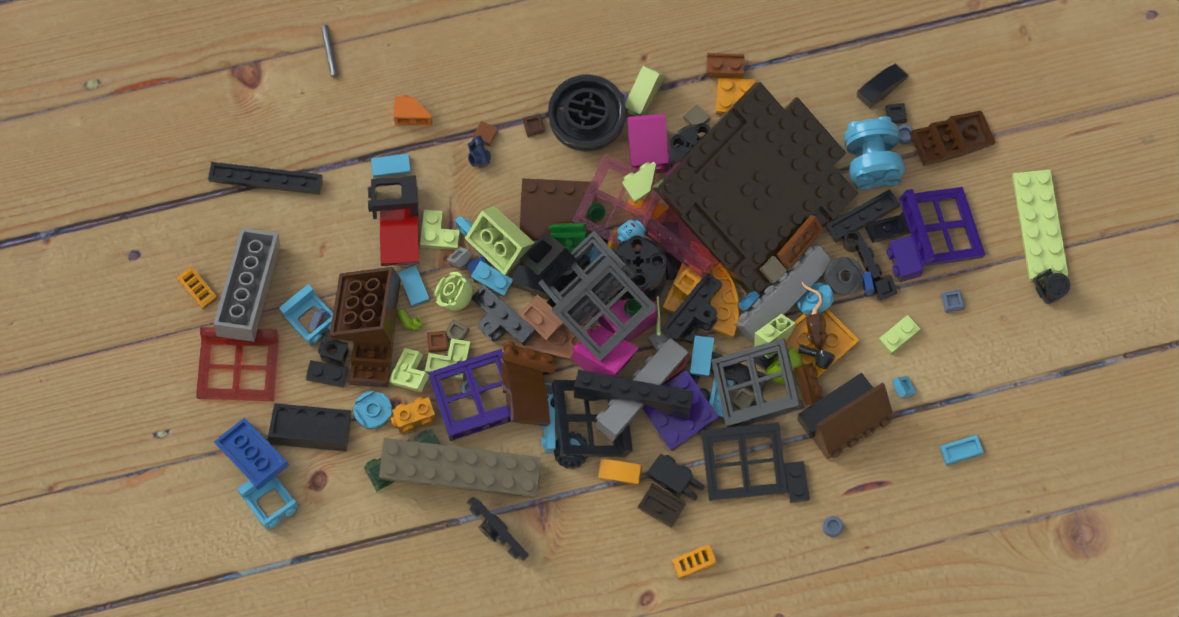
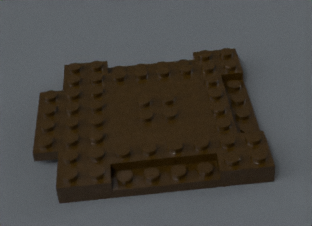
[653,82,858,299]

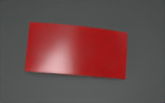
[380,199,419,266]

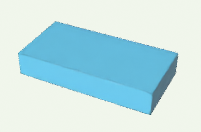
[371,154,411,178]
[398,266,430,307]
[690,335,714,377]
[940,435,984,466]

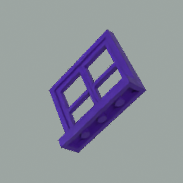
[899,187,985,267]
[428,349,511,441]

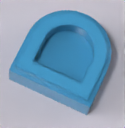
[738,291,760,311]

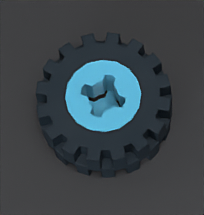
[554,431,588,469]

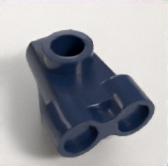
[467,136,491,168]

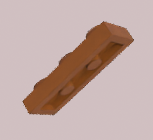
[777,215,823,269]

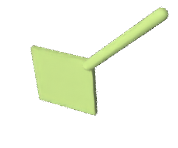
[656,296,661,336]

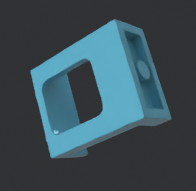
[279,284,333,347]
[237,477,298,530]

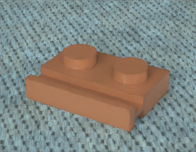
[519,294,563,341]

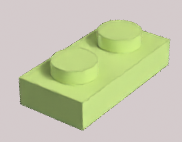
[878,315,920,355]

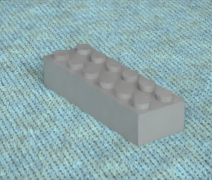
[214,228,281,342]

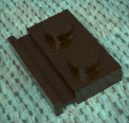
[638,483,686,528]

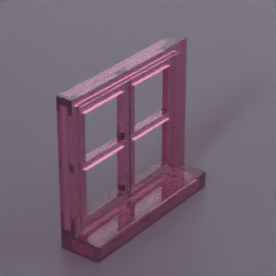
[571,155,661,249]

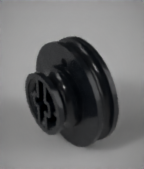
[548,74,626,152]

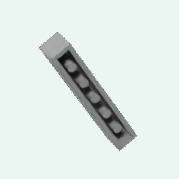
[735,245,832,342]
[595,338,688,441]

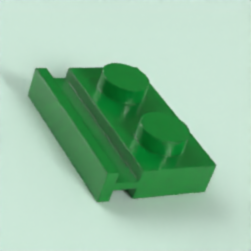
[548,223,588,252]

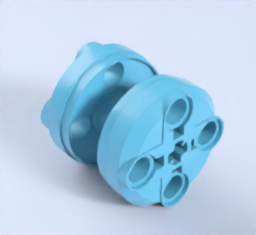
[844,116,905,190]

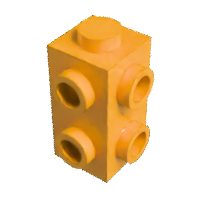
[390,397,436,433]

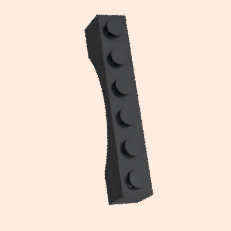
[574,370,694,420]

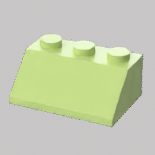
[464,206,534,276]

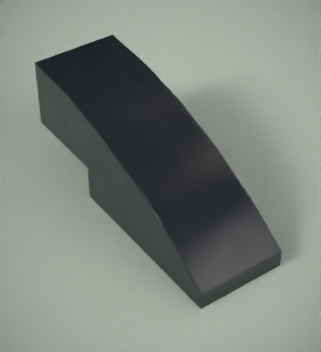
[856,63,909,109]
[512,265,566,300]

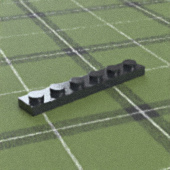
[208,162,323,195]

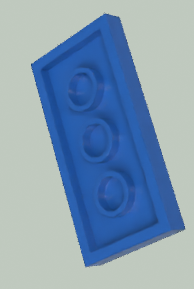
[214,417,289,490]

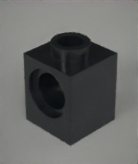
[318,337,350,366]

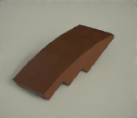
[909,110,996,166]
[349,316,396,388]
[501,356,550,427]

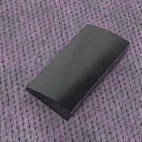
[268,403,351,451]

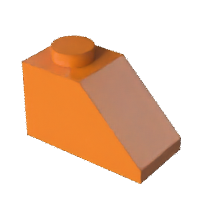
[393,95,432,125]

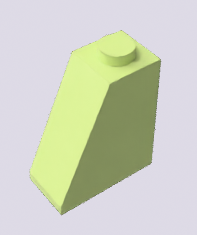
[625,66,666,116]

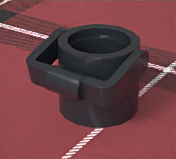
[1033,268,1071,304]

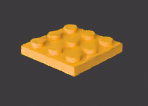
[786,308,859,379]

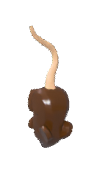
[802,282,828,350]

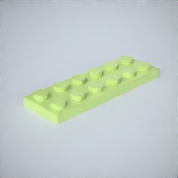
[1012,170,1068,281]

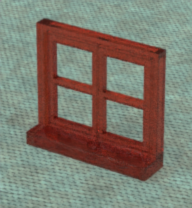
[196,327,279,401]

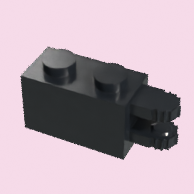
[647,453,705,501]

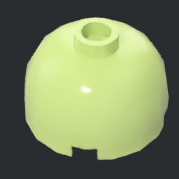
[435,272,473,311]

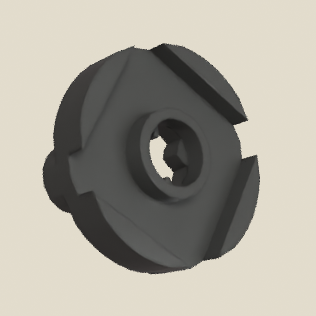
[823,257,863,295]

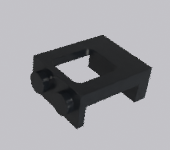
[368,175,419,219]
[520,232,576,287]

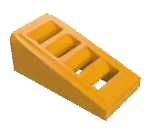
[177,266,217,309]
[672,544,716,579]

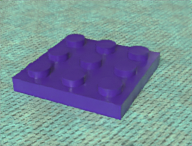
[643,370,719,451]

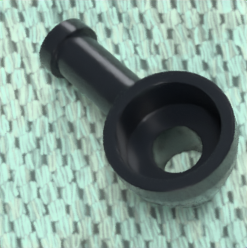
[798,344,835,369]

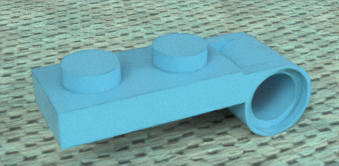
[541,394,556,454]

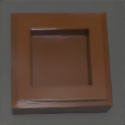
[522,114,545,137]

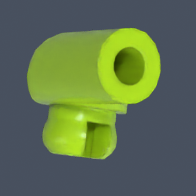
[396,309,423,330]

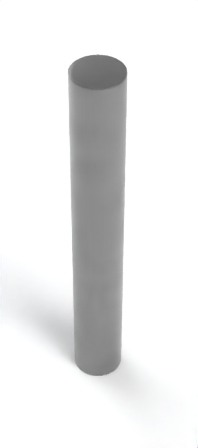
[321,25,339,78]

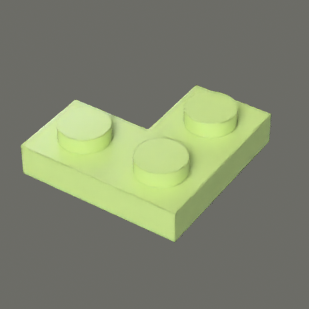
[420,210,460,250]
[425,338,471,380]
[388,348,429,392]

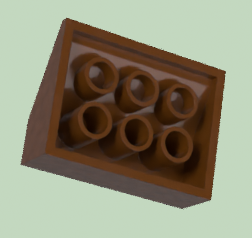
[520,178,598,240]
[329,267,401,344]
[814,382,893,459]

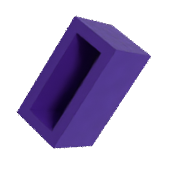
[886,236,923,282]

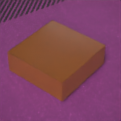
[473,121,498,146]
[427,331,448,353]

